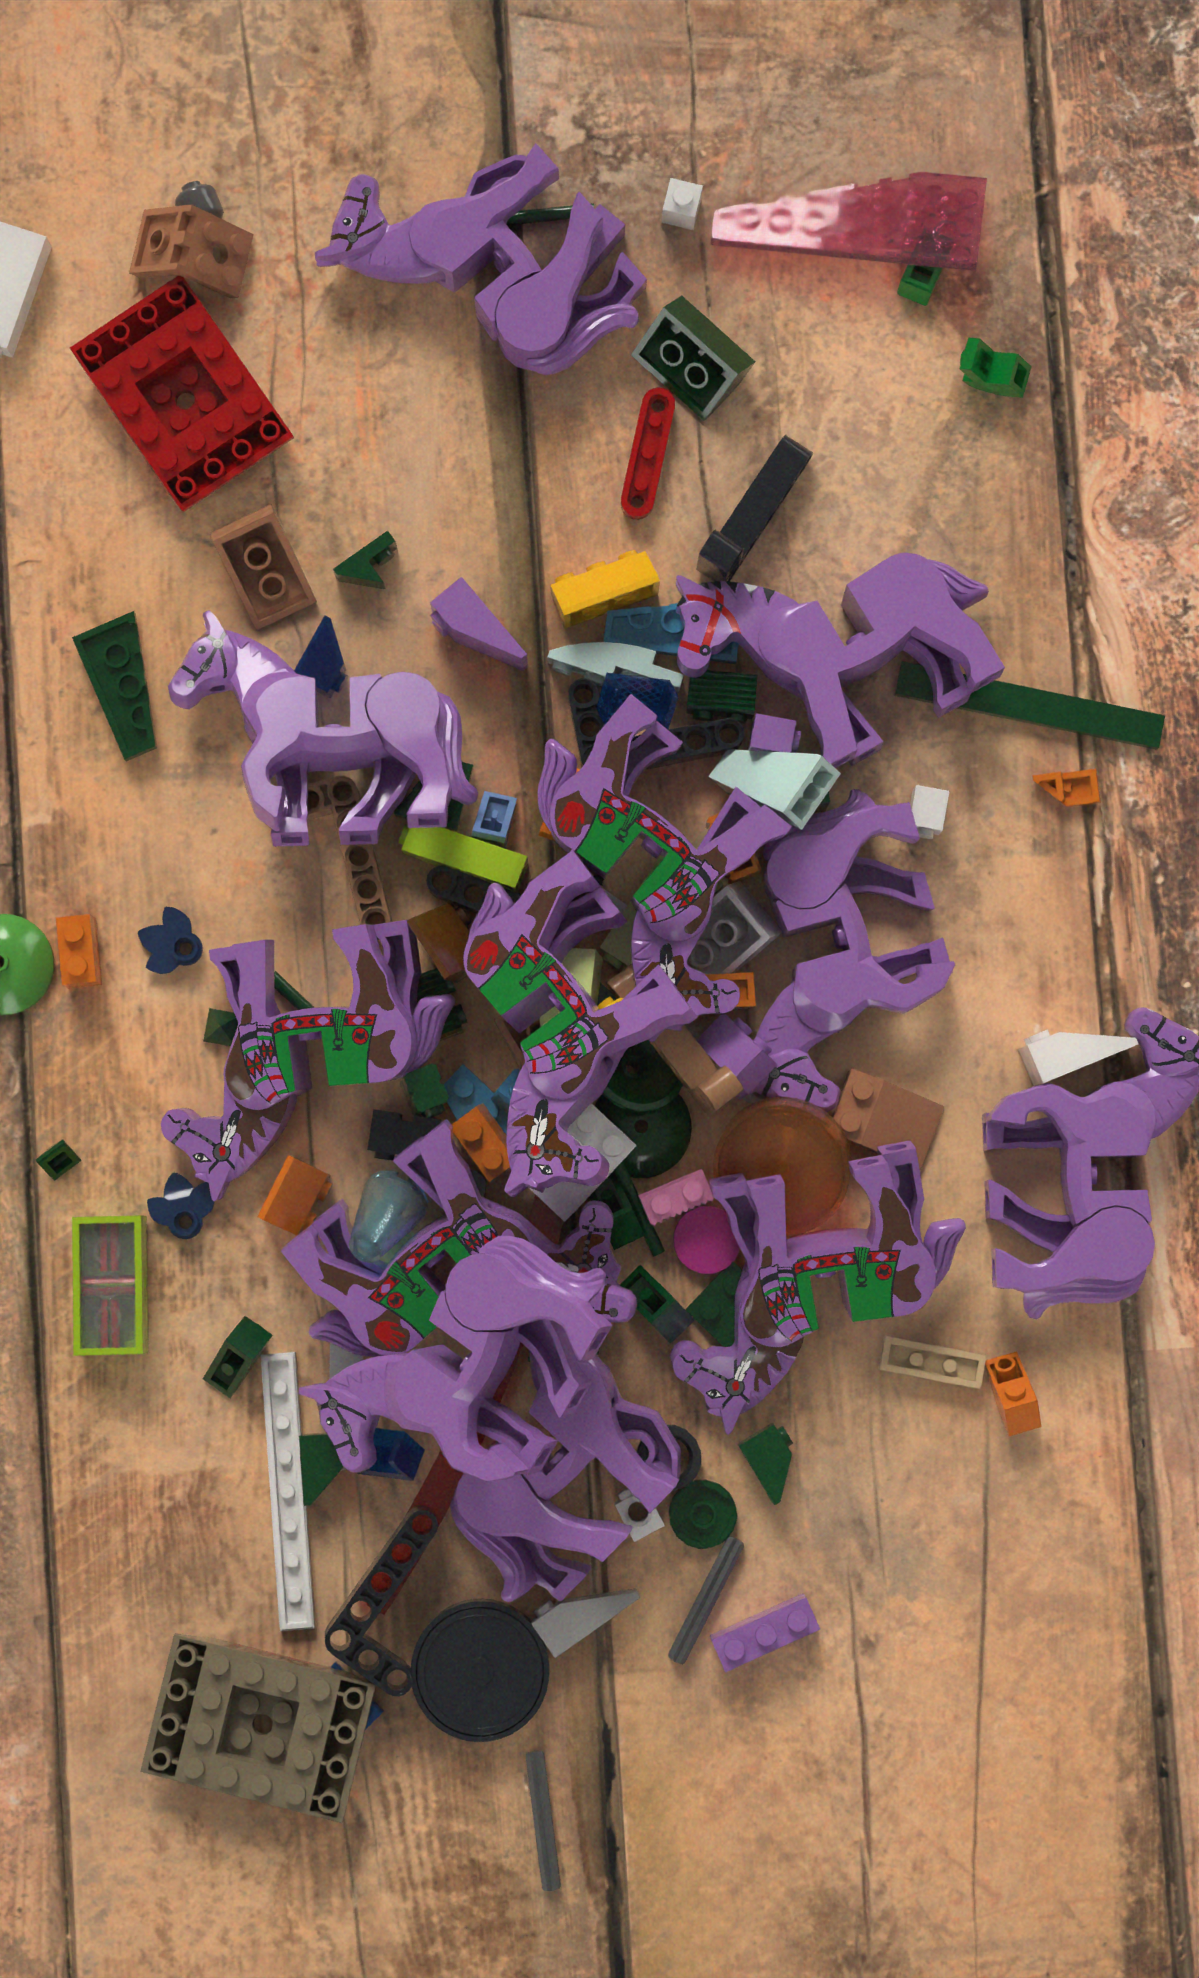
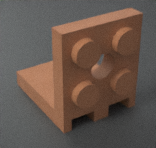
[129,205,254,298]

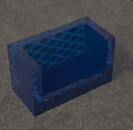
[596,672,678,730]
[338,1428,425,1481]

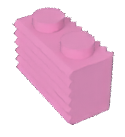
[638,1169,714,1226]

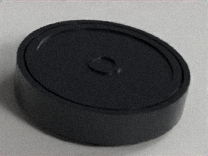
[411,1598,550,1742]

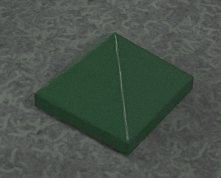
[203,1008,238,1046]
[36,1139,82,1181]

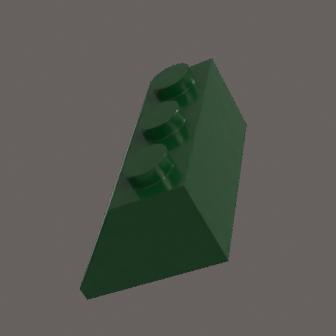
[631,295,756,421]

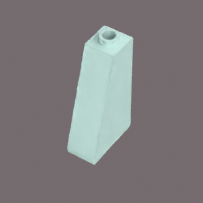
[709,749,841,830]

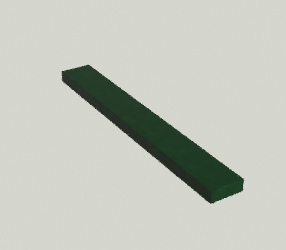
[894,661,1165,750]

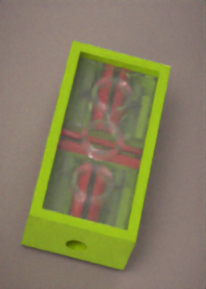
[72,1215,148,1356]

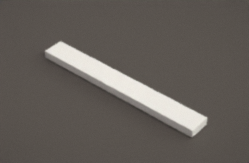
[261,1352,315,1631]

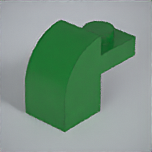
[959,337,1032,398]

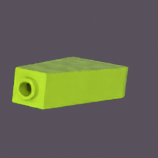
[398,824,528,893]

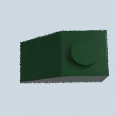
[589,1172,645,1250]
[620,1265,695,1344]
[203,1316,273,1398]
[737,1423,793,1505]
[299,1432,344,1506]

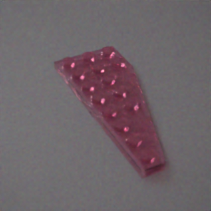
[711,172,987,271]

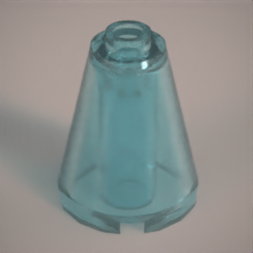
[349,1170,428,1263]

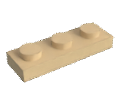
[878,1335,987,1389]

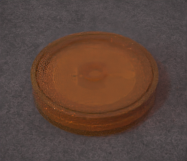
[713,1097,852,1235]

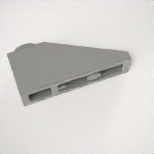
[531,1588,640,1658]

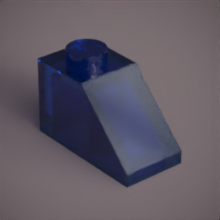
[294,615,348,699]

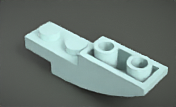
[547,642,684,695]

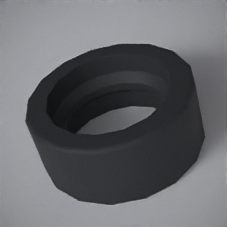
[637,1425,701,1491]

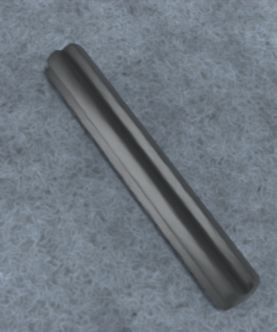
[668,1536,744,1665]
[526,1751,561,1891]

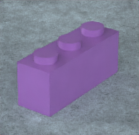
[710,1593,820,1672]

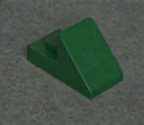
[333,531,397,589]

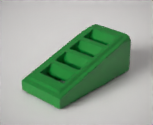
[897,229,955,306]

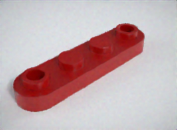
[621,387,675,520]

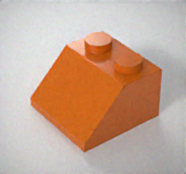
[257,1155,332,1235]

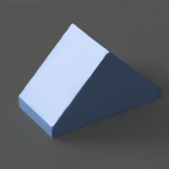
[471,791,517,849]

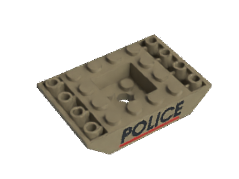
[140,1633,376,1823]

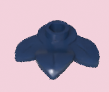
[138,906,203,974]
[147,1172,215,1239]

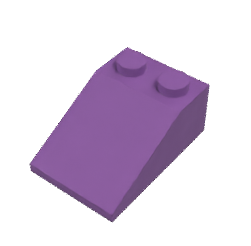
[430,577,528,671]

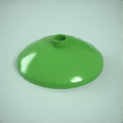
[0,914,55,1015]

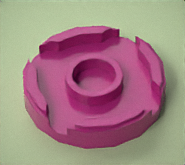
[673,1206,740,1274]

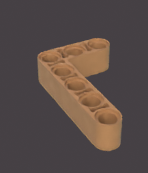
[307,776,392,940]
[606,963,744,1115]

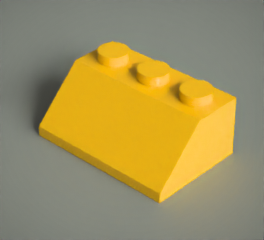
[550,550,660,629]

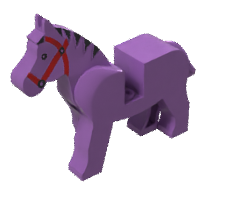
[676,553,1005,768]

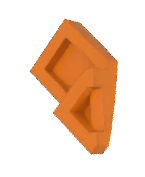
[1032,768,1101,807]

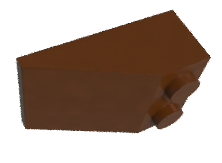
[407,903,472,983]

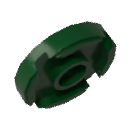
[669,1479,737,1549]

